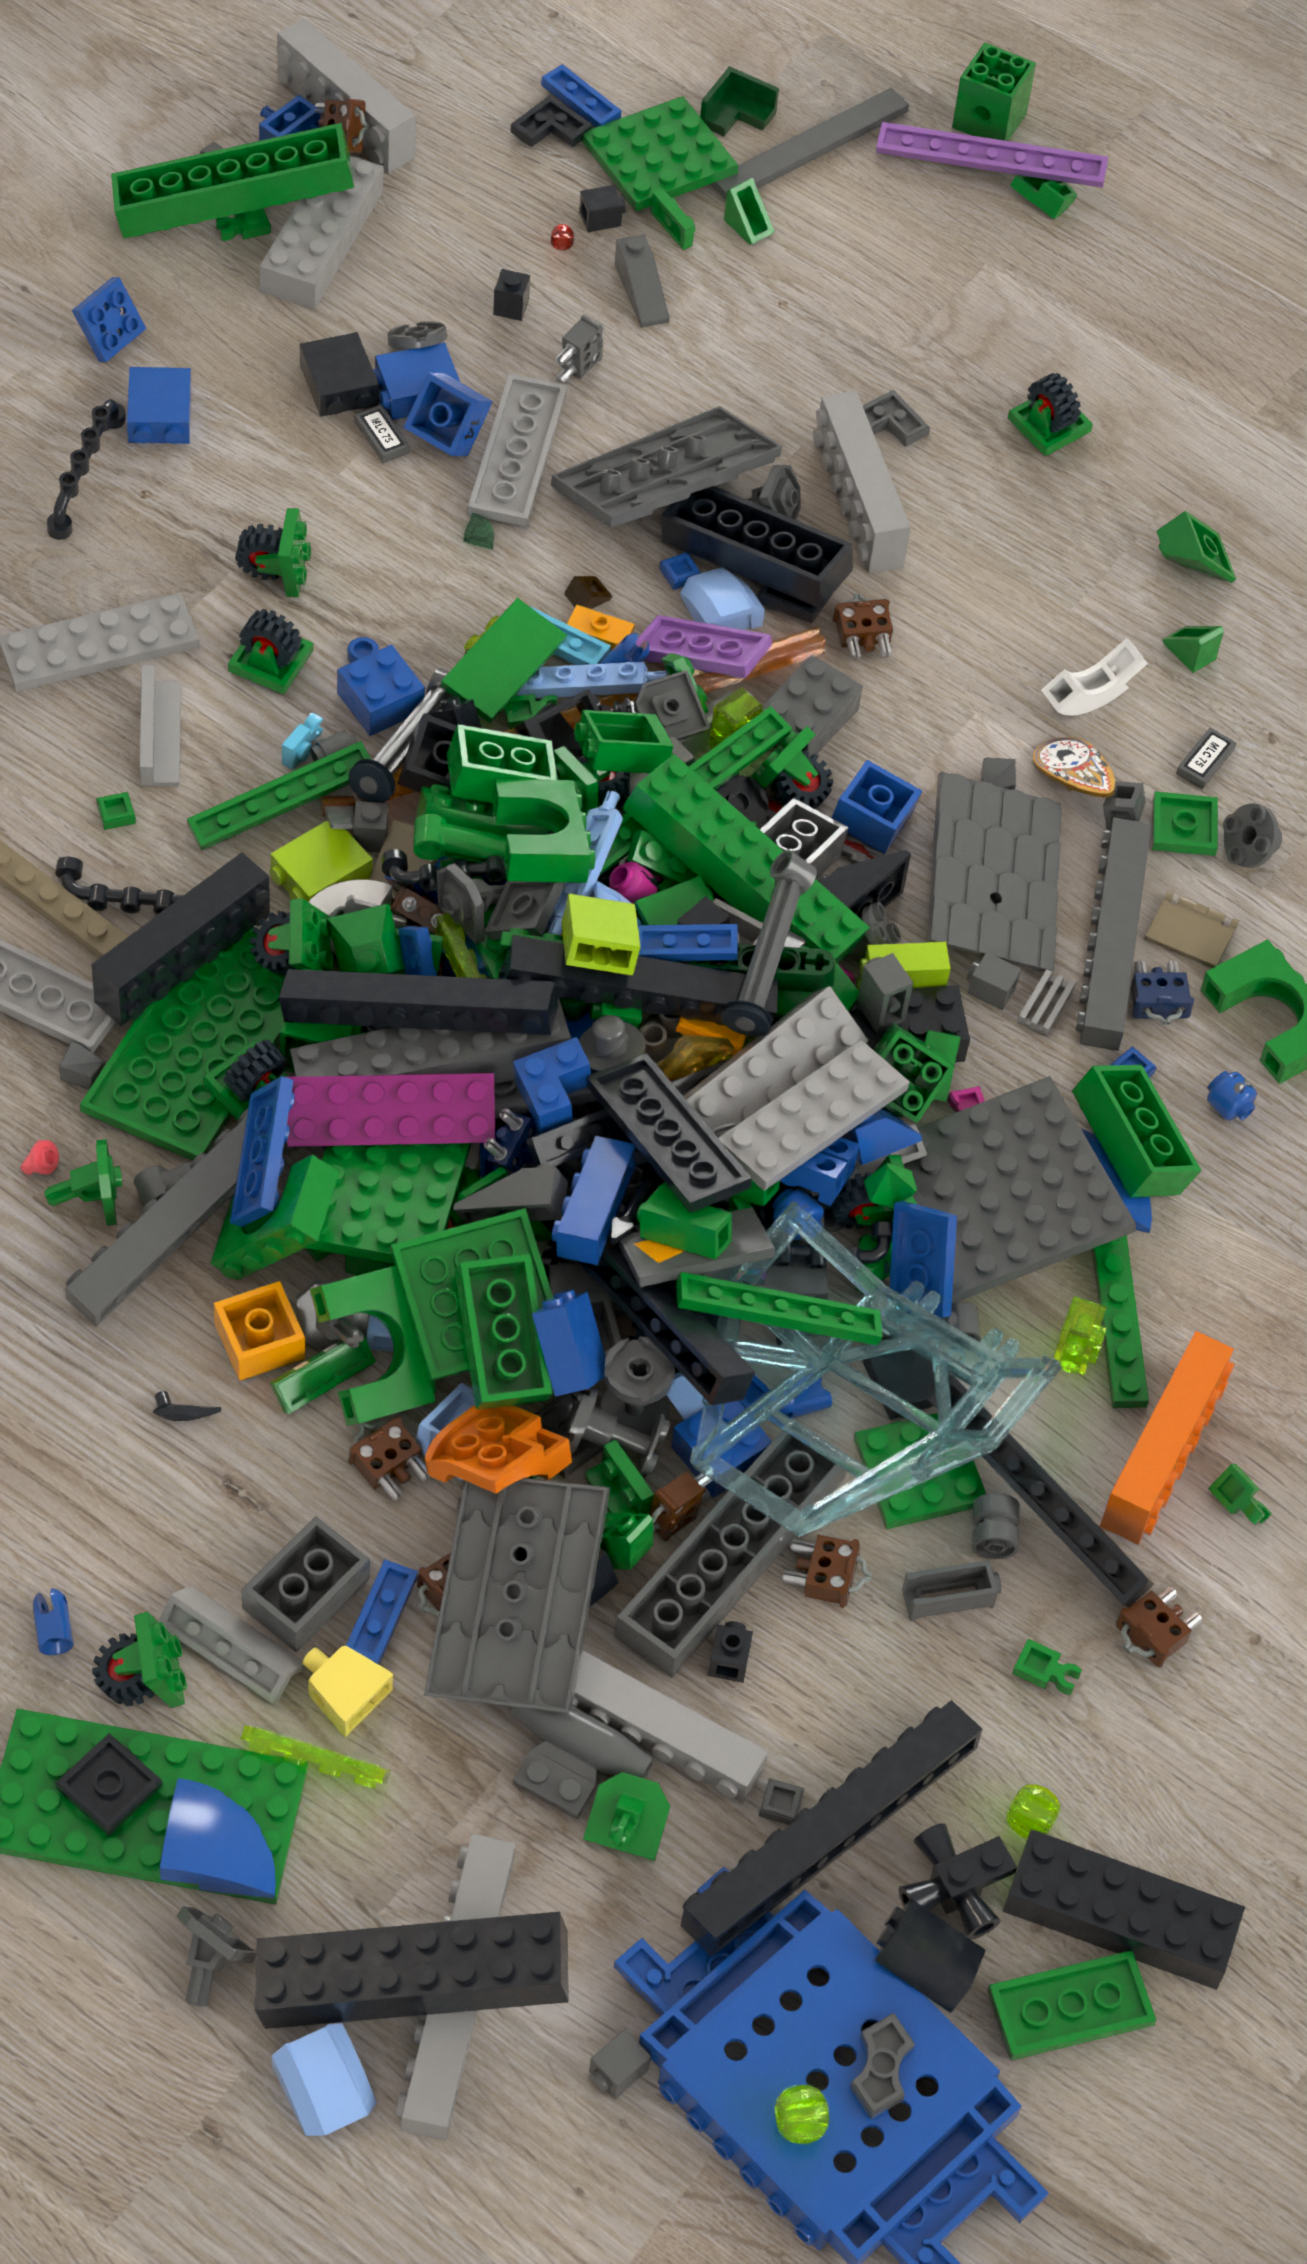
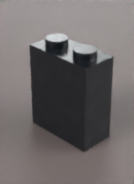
[300,332,379,417]
[875,1898,986,2013]

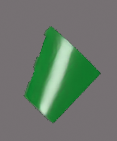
[1010,175,1077,219]

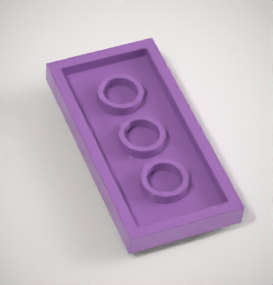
[636,615,772,678]

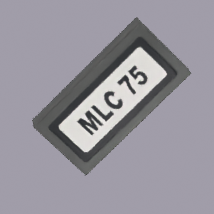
[354,405,410,463]
[1176,727,1237,789]

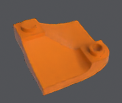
[425,1405,572,1494]

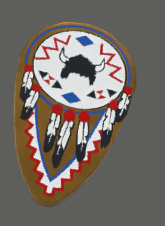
[1033,737,1115,798]

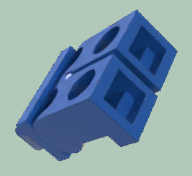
[780,1137,859,1206]

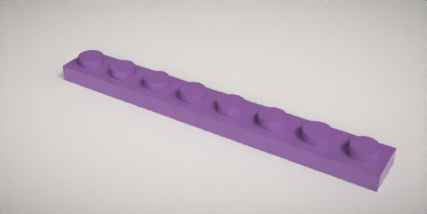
[876,122,1108,188]

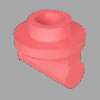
[20,1140,59,1175]

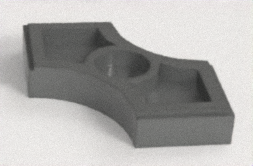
[850,2013,915,2119]

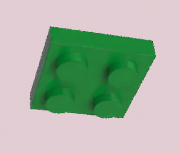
[1152,791,1218,856]

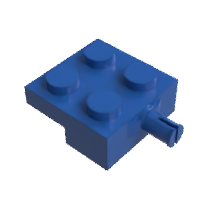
[259,95,321,141]

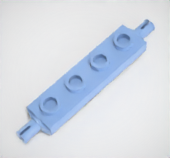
[517,662,667,698]
[547,791,623,936]

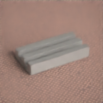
[1018,969,1076,1036]

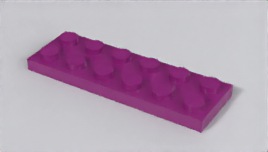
[286,1073,495,1146]

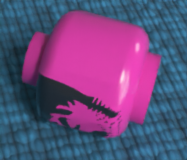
[609,861,658,904]

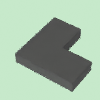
[863,390,930,447]

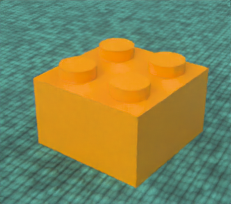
[214,1281,305,1381]

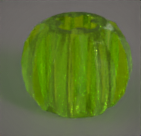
[1006,1784,1060,1839]
[774,2085,829,2144]

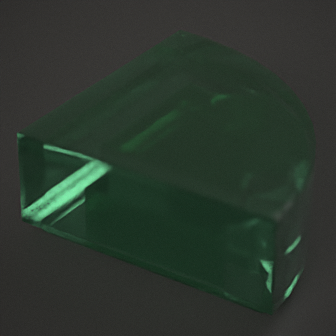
[463,513,494,550]

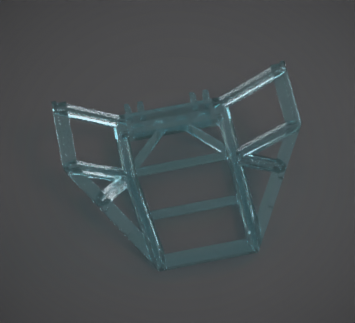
[690,1201,1062,1537]

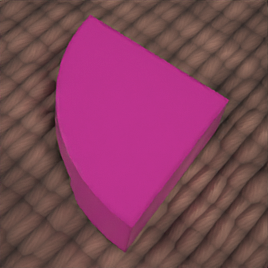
[947,1086,985,1112]

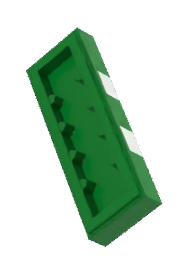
[270,1331,376,1414]

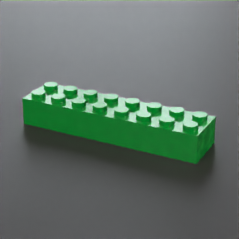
[111,123,354,239]
[623,754,870,964]

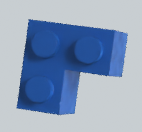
[513,1037,591,1133]

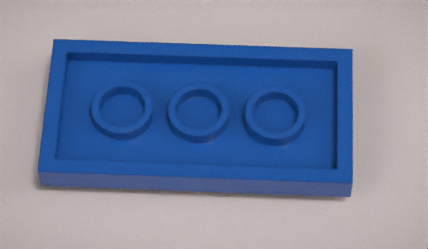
[230,1076,295,1227]

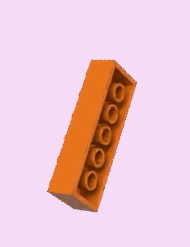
[1100,1331,1235,1545]

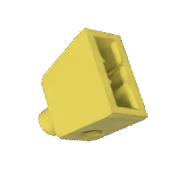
[302,1646,393,1737]

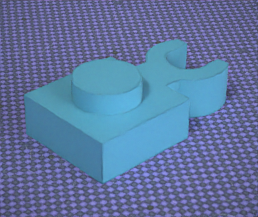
[282,712,323,770]

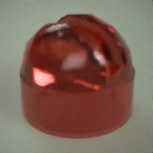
[551,224,574,250]

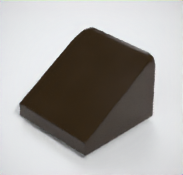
[564,576,613,609]

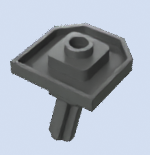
[747,465,801,520]
[633,670,711,741]
[437,863,505,944]
[297,1280,367,1349]
[176,1906,256,2007]

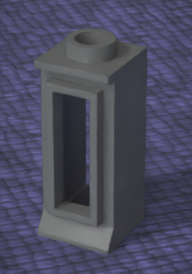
[902,1560,1001,1621]

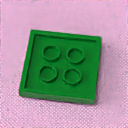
[853,1412,986,1530]

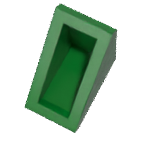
[724,178,775,245]
[1162,626,1224,673]

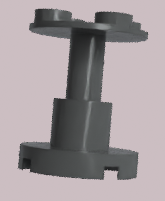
[600,1337,675,1435]
[562,1386,671,1478]

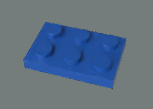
[889,1201,957,1318]

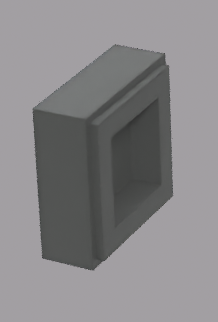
[758,1778,805,1825]

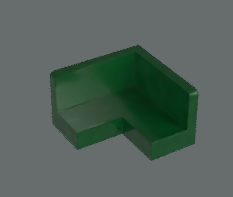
[700,66,779,136]

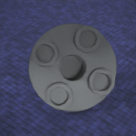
[1223,803,1282,868]
[849,902,901,961]
[579,1015,646,1074]

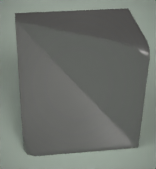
[981,757,1016,790]
[59,1041,105,1089]

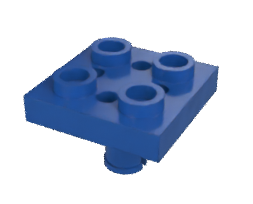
[72,277,147,362]

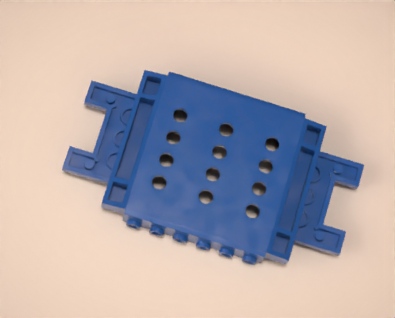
[614,1867,1049,2264]

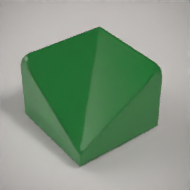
[864,1163,917,1209]

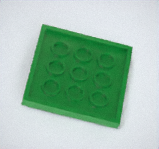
[582,96,738,211]
[390,1208,553,1382]

